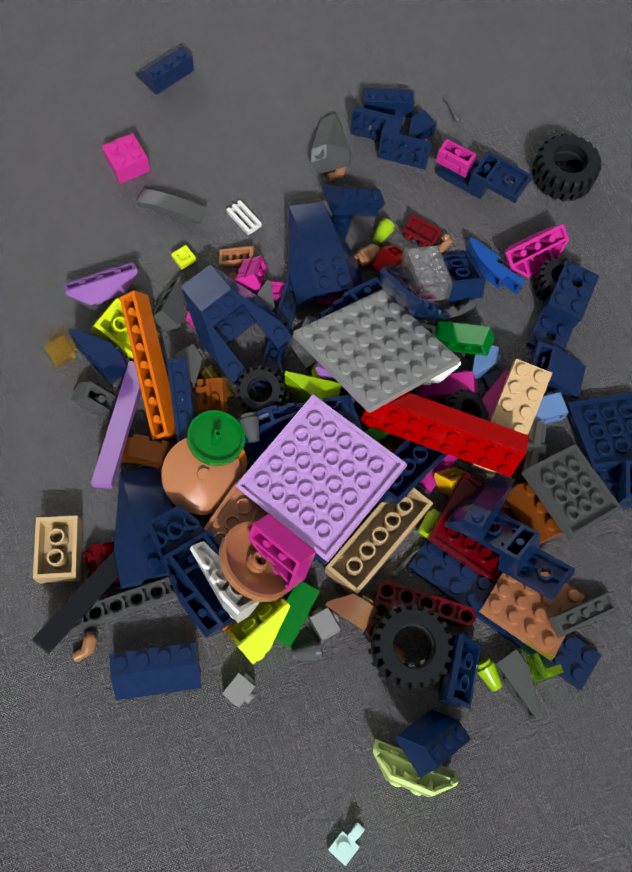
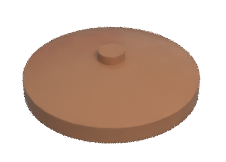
[161,438,242,515]
[219,522,289,602]

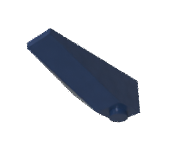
[445,473,516,541]

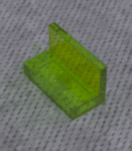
[526,653,564,683]

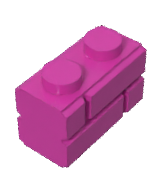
[436,139,477,177]
[235,256,268,291]

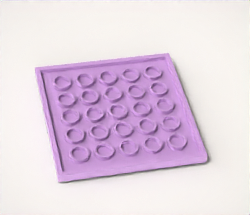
[235,395,407,562]

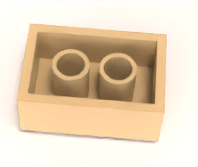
[33,516,83,584]

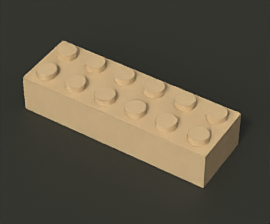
[471,359,552,478]
[325,488,433,596]

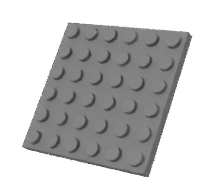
[293,290,460,413]

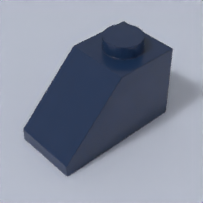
[408,110,437,140]

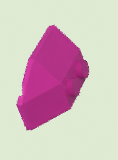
[504,223,569,278]

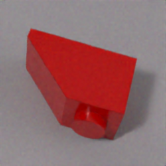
[372,245,407,274]

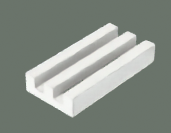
[226,200,262,235]

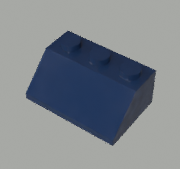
[136,46,194,95]
[363,87,414,117]
[322,184,385,216]
[438,634,482,709]
[395,710,471,778]

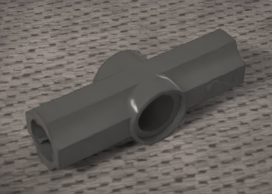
[521,420,547,477]

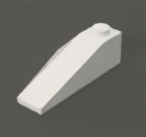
[190,541,259,623]

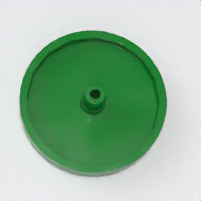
[186,410,245,466]

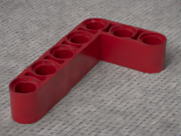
[365,581,476,640]

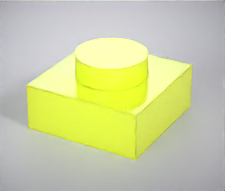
[171,245,196,270]

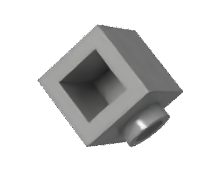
[309,607,340,643]
[222,673,256,709]

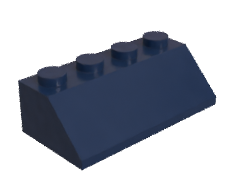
[379,440,448,505]
[109,642,202,701]

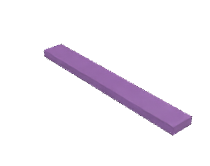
[91,361,141,488]

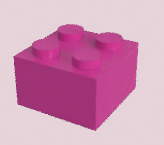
[101,133,150,184]

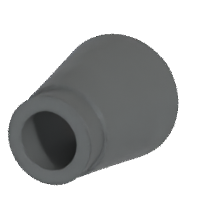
[239,412,260,443]
[292,640,323,661]

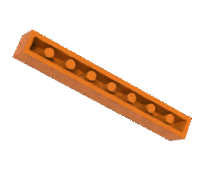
[119,290,176,442]

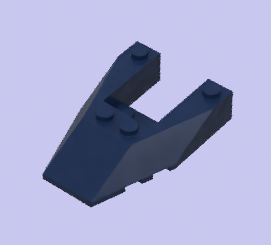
[181,265,293,385]

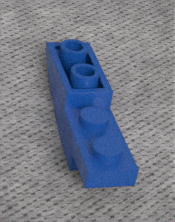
[466,237,525,294]

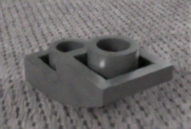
[437,301,476,325]

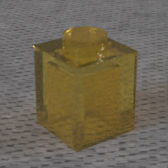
[43,335,76,368]

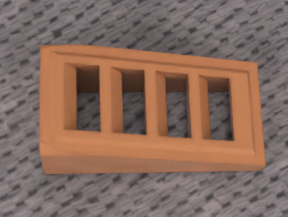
[219,246,257,267]

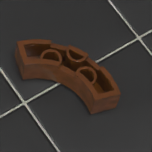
[98,434,175,471]

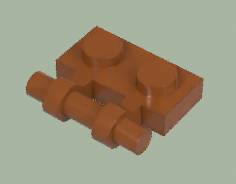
[195,378,228,414]

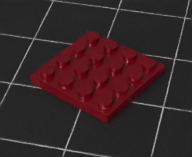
[426,473,518,583]

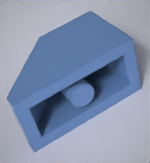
[470,345,501,380]
[534,392,569,424]

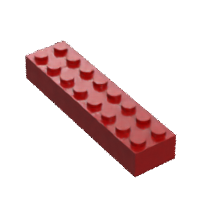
[360,392,529,477]

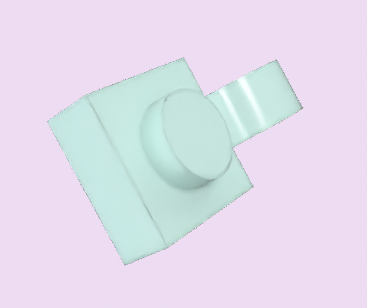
[328,822,365,866]

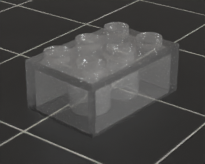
[401,246,453,301]

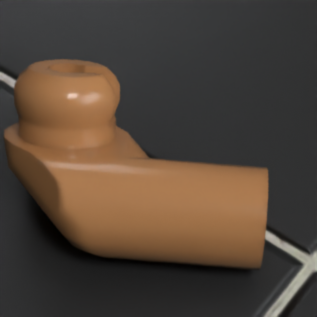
[326,167,347,182]
[431,234,453,255]
[72,631,97,663]

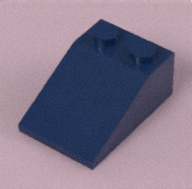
[435,252,486,301]
[68,328,127,385]

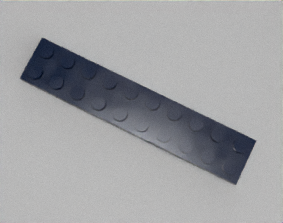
[408,540,602,690]

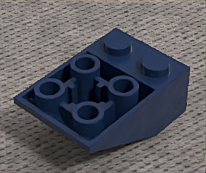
[529,341,586,399]

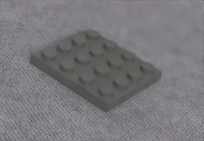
[521,444,622,541]

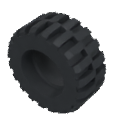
[532,134,602,201]

